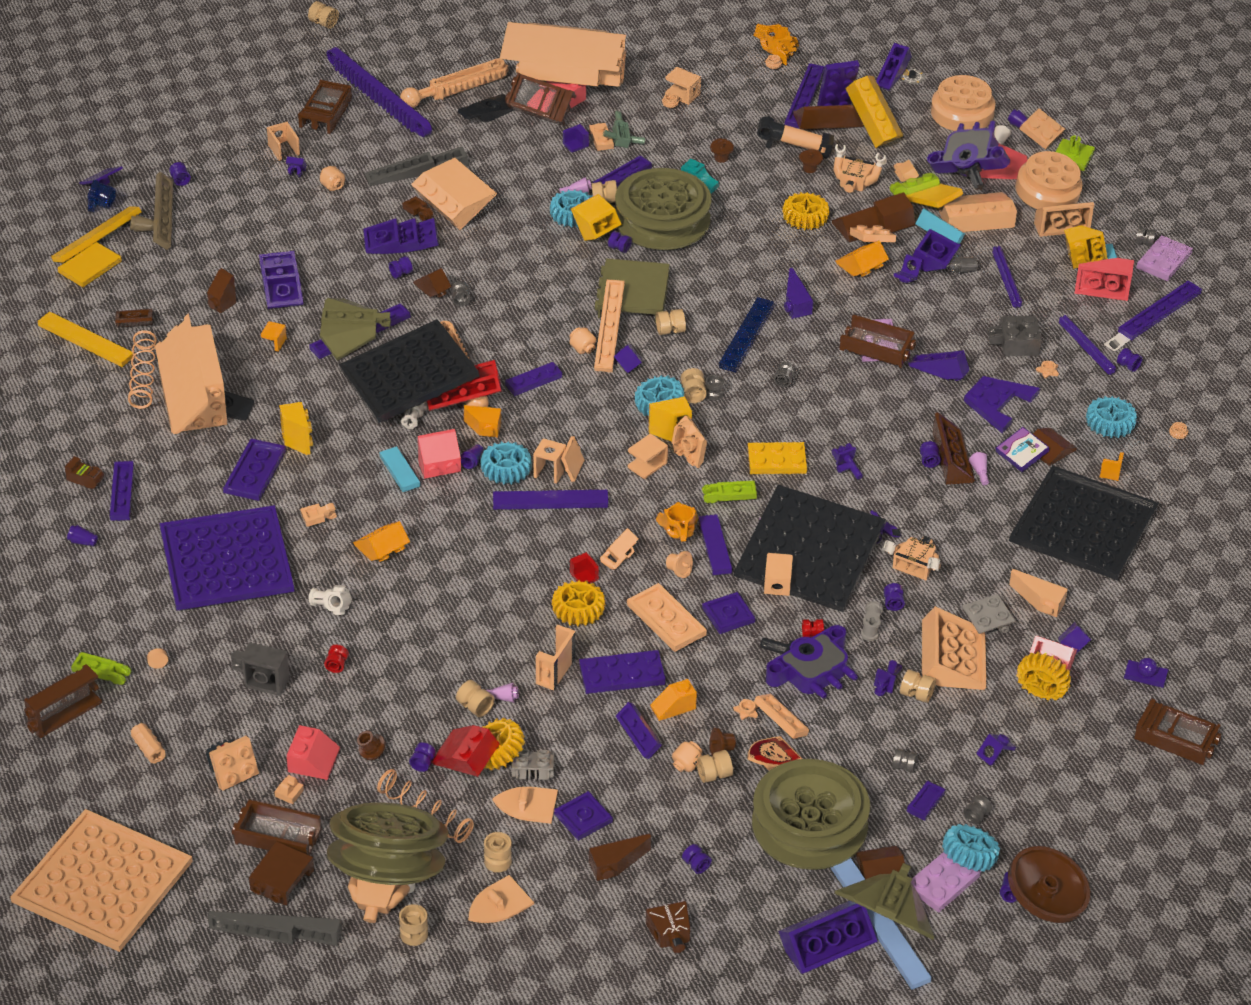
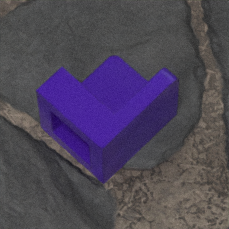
[563,124,589,152]
[614,343,643,373]
[1058,622,1091,654]

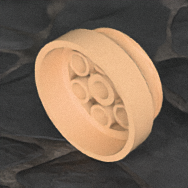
[931,75,995,131]
[1015,151,1083,209]

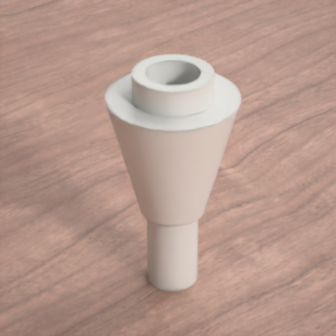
[994,126,1011,144]

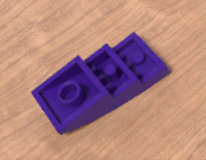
[363,218,439,254]
[259,251,303,309]

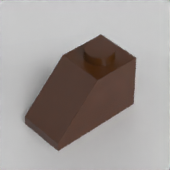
[207,268,236,313]
[413,268,451,298]

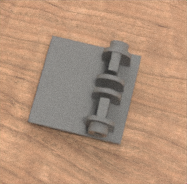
[962,594,1015,634]
[512,749,554,780]

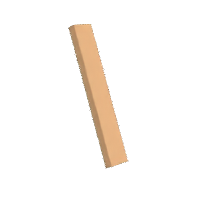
[594,279,625,372]

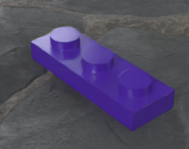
[505,362,562,396]
[615,702,662,759]

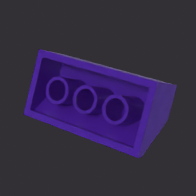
[778,901,878,974]

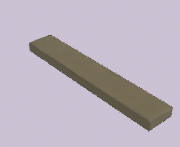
[153,172,173,250]

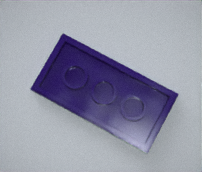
[223,438,286,501]

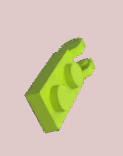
[889,173,940,195]
[702,480,757,503]
[71,652,132,685]

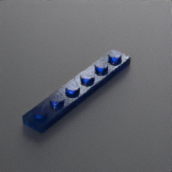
[719,297,774,373]

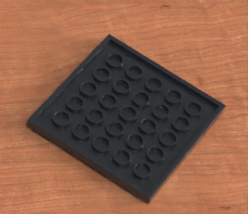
[339,319,480,423]
[1009,465,1159,580]
[734,485,886,612]

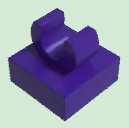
[286,156,307,177]

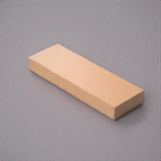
[754,693,809,739]

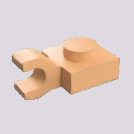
[300,503,337,527]

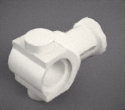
[401,401,428,429]
[309,585,352,615]

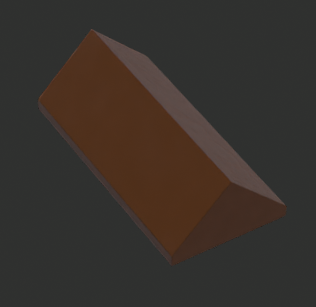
[793,105,864,129]
[832,206,881,243]
[933,412,975,485]

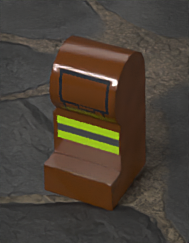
[65,456,104,489]

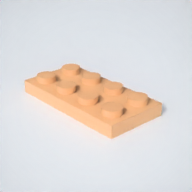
[627,583,707,652]

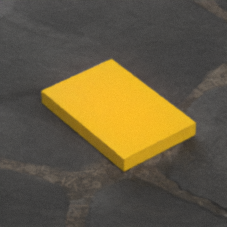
[906,184,963,208]
[58,242,122,287]

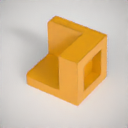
[261,321,287,352]
[1100,452,1124,481]

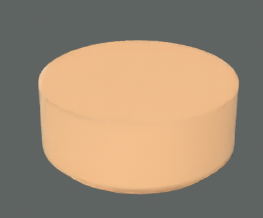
[147,648,168,669]

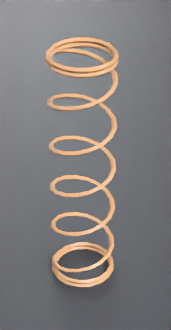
[128,331,157,409]
[377,769,474,843]

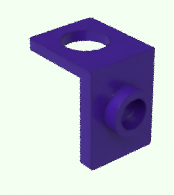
[894,254,923,283]
[976,734,1016,766]

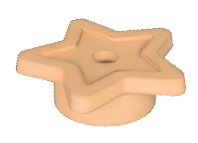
[1036,361,1059,378]
[733,699,759,720]

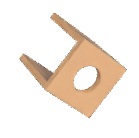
[665,67,701,105]
[267,122,300,161]
[628,434,668,479]
[533,439,566,484]
[764,553,793,596]

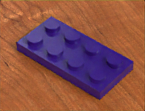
[817,60,860,106]
[579,650,665,694]

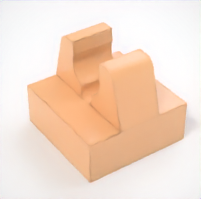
[275,775,304,804]

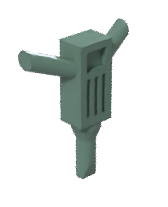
[603,111,645,148]

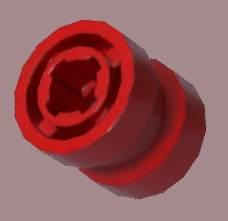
[802,619,824,638]
[324,644,349,673]

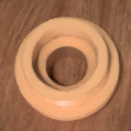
[765,55,782,69]
[662,93,679,108]
[1169,422,1188,439]

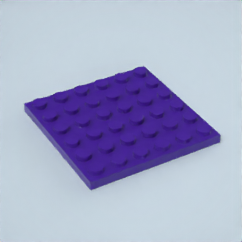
[159,505,294,611]

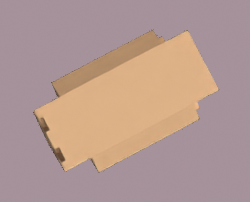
[500,22,626,86]
[155,313,227,434]

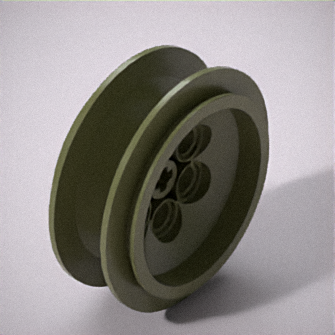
[615,168,711,250]
[752,759,870,870]
[327,802,449,885]

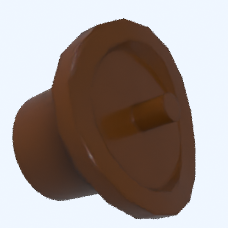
[710,138,734,163]
[799,149,823,173]
[709,728,736,756]
[357,730,386,760]

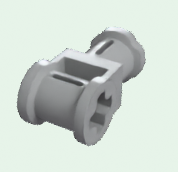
[861,601,883,641]

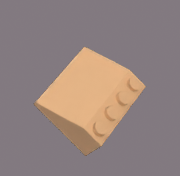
[411,158,497,230]
[938,192,1017,232]
[922,606,986,690]

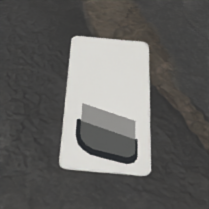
[1104,333,1130,351]

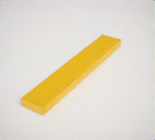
[51,206,141,263]
[38,311,134,367]

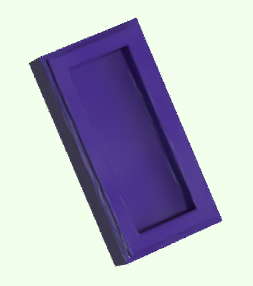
[907,781,946,821]

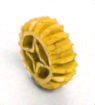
[782,192,829,231]
[552,579,605,627]
[1016,652,1071,701]
[482,717,525,771]

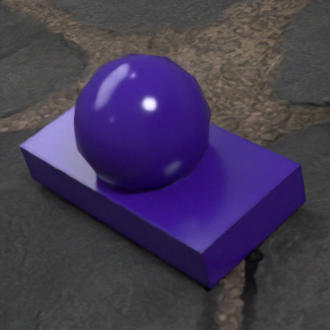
[1124,658,1168,688]

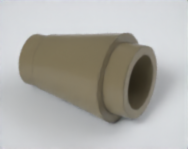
[130,215,154,232]

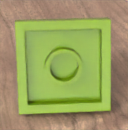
[1056,135,1095,171]

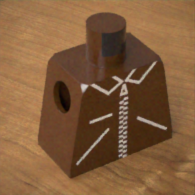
[645,901,690,953]

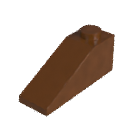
[589,833,651,881]

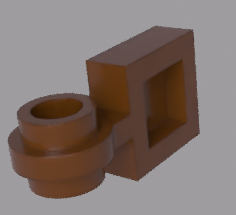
[402,196,433,221]

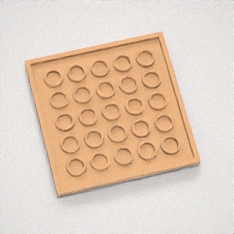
[11,809,193,952]

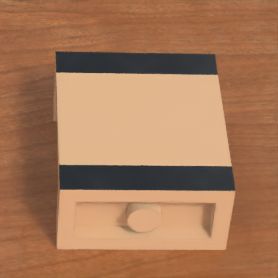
[536,625,576,690]

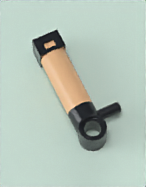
[757,116,834,158]

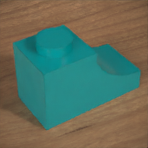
[681,158,719,194]

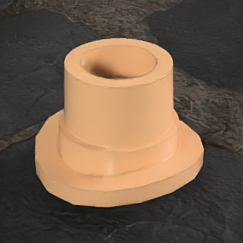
[666,551,693,578]

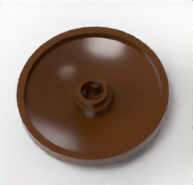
[1008,846,1090,923]

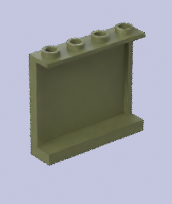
[595,258,670,323]

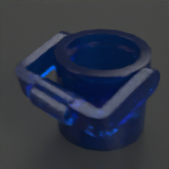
[87,180,116,213]

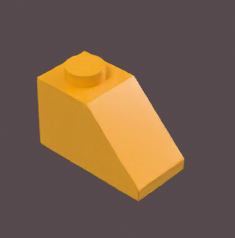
[464,405,501,437]
[651,679,697,721]

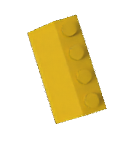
[845,76,903,148]

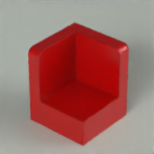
[570,552,599,584]

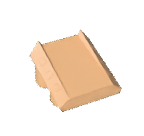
[672,415,707,468]

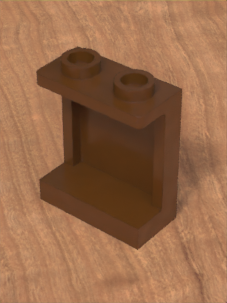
[249,841,314,906]

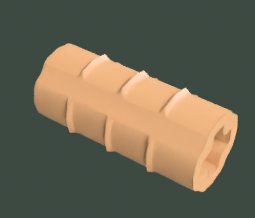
[131,723,166,764]

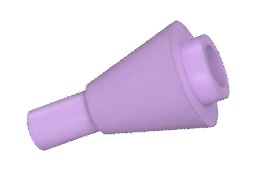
[560,177,592,194]
[969,452,989,485]
[486,683,519,703]

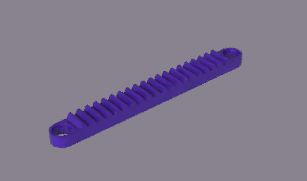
[326,47,432,137]

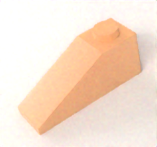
[1009,569,1068,617]

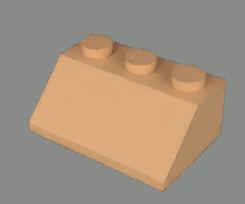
[1034,202,1094,237]

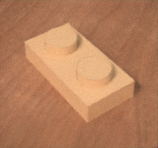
[589,123,614,151]

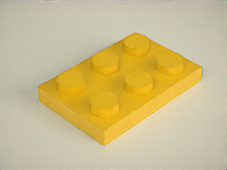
[748,442,807,474]

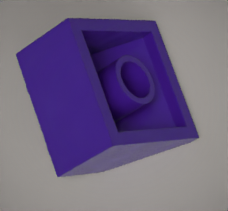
[910,229,961,272]

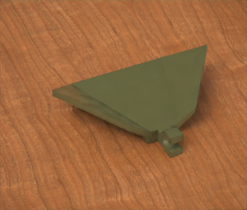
[320,298,391,361]
[834,863,934,940]

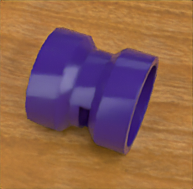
[169,162,191,186]
[608,231,632,253]
[389,256,413,279]
[1117,348,1143,372]
[920,441,941,468]
[883,583,905,611]
[409,742,436,772]
[682,844,712,874]

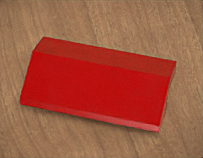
[427,360,502,411]

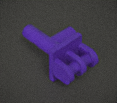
[832,443,863,480]
[874,660,902,696]

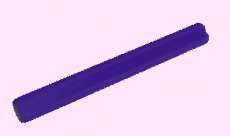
[992,246,1022,308]
[1059,315,1116,375]

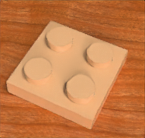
[1019,109,1065,150]
[850,225,896,242]

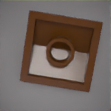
[873,192,915,233]
[115,309,153,328]
[1033,428,1077,466]
[855,846,908,879]

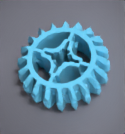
[550,189,593,228]
[635,375,684,416]
[1086,396,1137,438]
[481,441,532,485]
[942,824,1000,872]

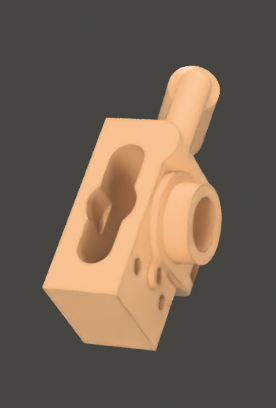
[894,160,919,182]
[600,528,638,570]

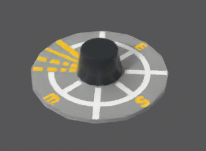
[900,69,925,84]

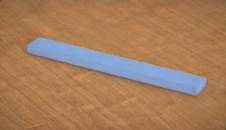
[830,858,931,990]

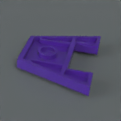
[964,376,1040,433]

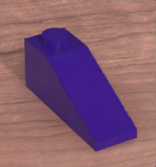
[876,43,912,91]
[784,268,813,319]
[908,350,970,381]

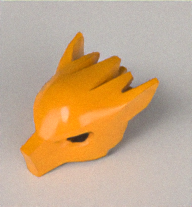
[753,24,799,66]
[656,502,698,542]

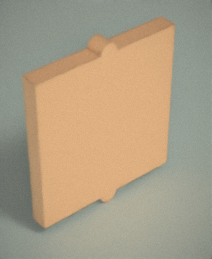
[561,436,585,482]

